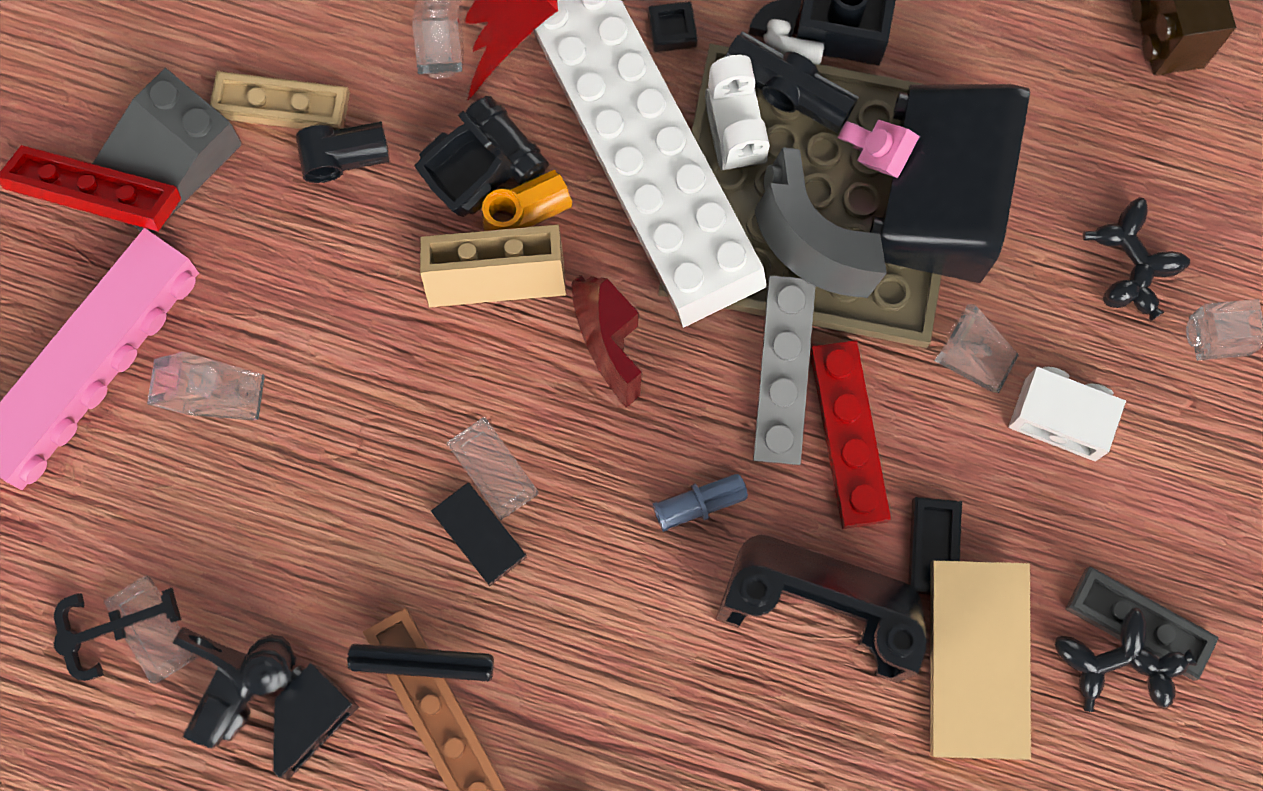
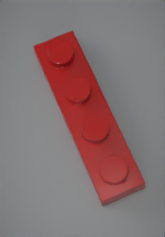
[0,145,181,232]
[810,340,891,529]

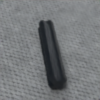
[347,644,494,682]

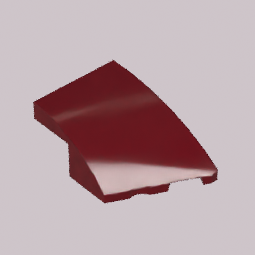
[571,275,642,408]

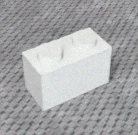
[1008,366,1126,462]

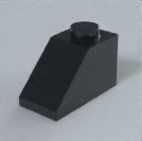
[273,663,359,779]

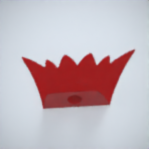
[464,0,558,100]

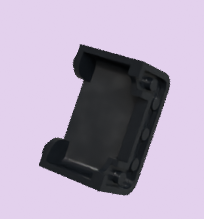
[870,84,1030,283]
[716,535,927,683]

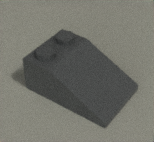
[92,68,242,233]

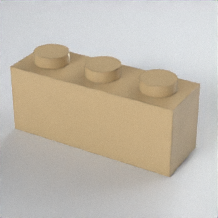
[420,225,566,307]

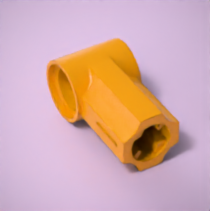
[482,170,572,231]

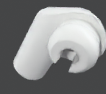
[763,19,824,65]

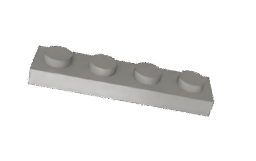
[753,276,815,465]

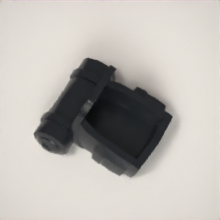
[414,96,549,217]
[173,627,296,749]

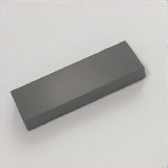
[1065,566,1219,681]

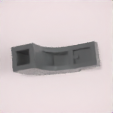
[754,147,887,298]

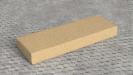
[210,71,350,130]

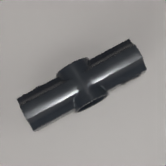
[725,31,859,134]

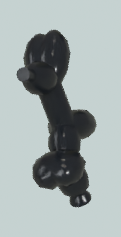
[1083,197,1190,321]
[1055,607,1197,712]

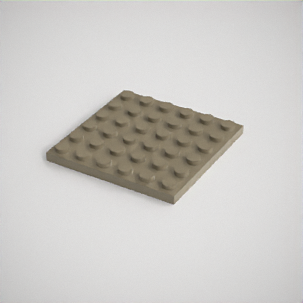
[658,44,941,348]

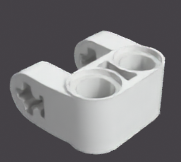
[706,55,770,170]

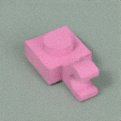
[837,120,920,178]

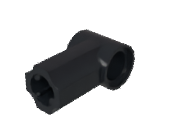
[296,121,390,183]

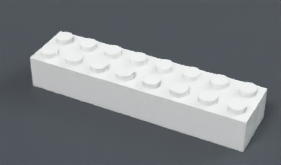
[534,0,767,328]

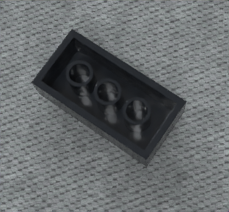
[796,0,896,66]

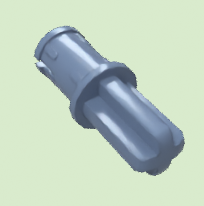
[653,474,748,532]

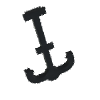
[54,588,182,681]

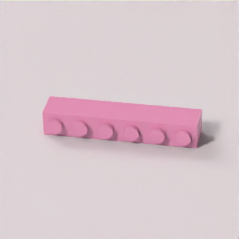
[0,228,199,490]

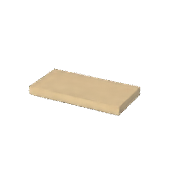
[930,561,1031,760]

